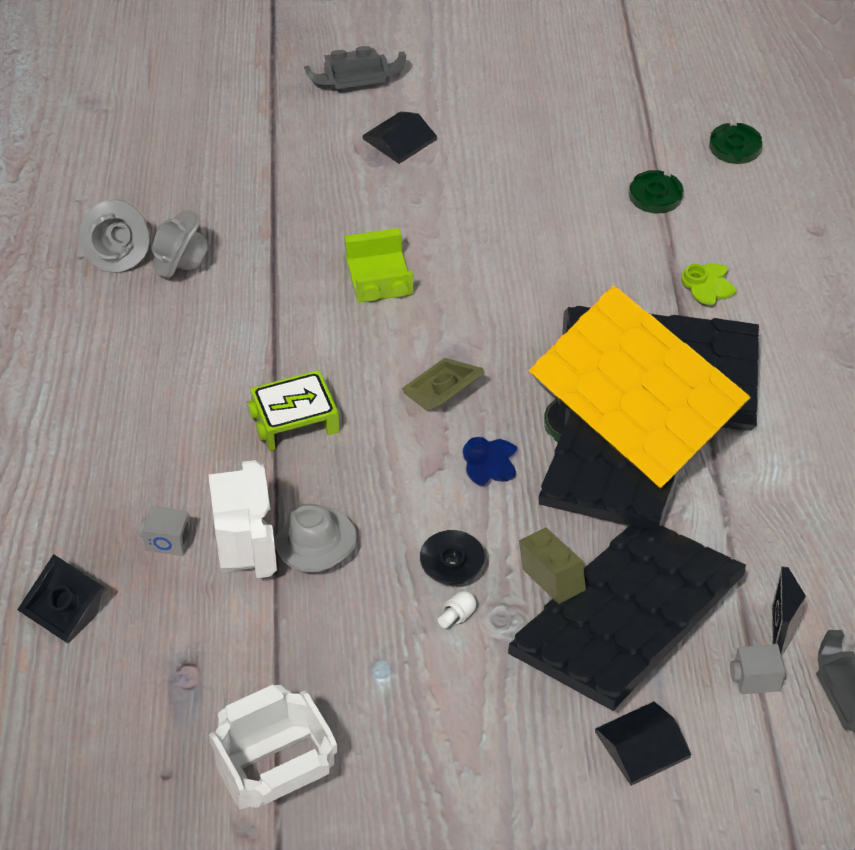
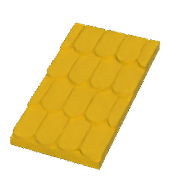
[528,285,750,489]

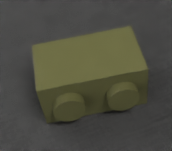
[519,527,586,604]

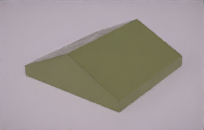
[402,358,484,411]

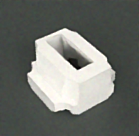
[208,460,277,578]
[209,685,337,810]

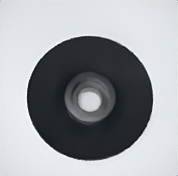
[420,530,485,585]

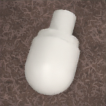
[438,591,476,628]

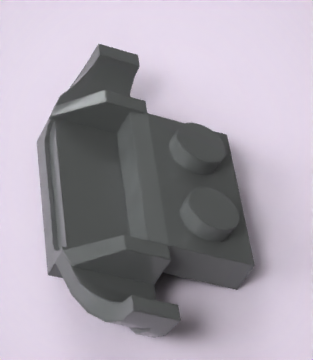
[304,46,406,89]
[816,630,855,733]

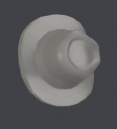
[79,200,150,272]
[151,210,208,278]
[274,504,357,572]

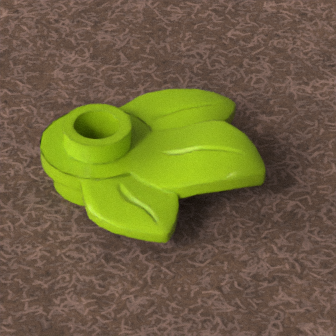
[681,263,737,305]

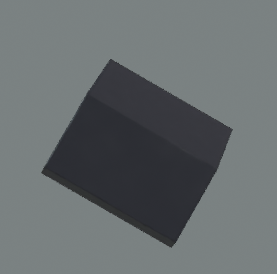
[362,111,437,164]
[17,554,105,644]
[772,566,806,657]
[595,701,691,786]

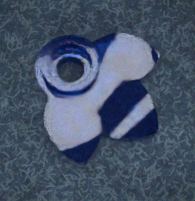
[463,437,517,486]

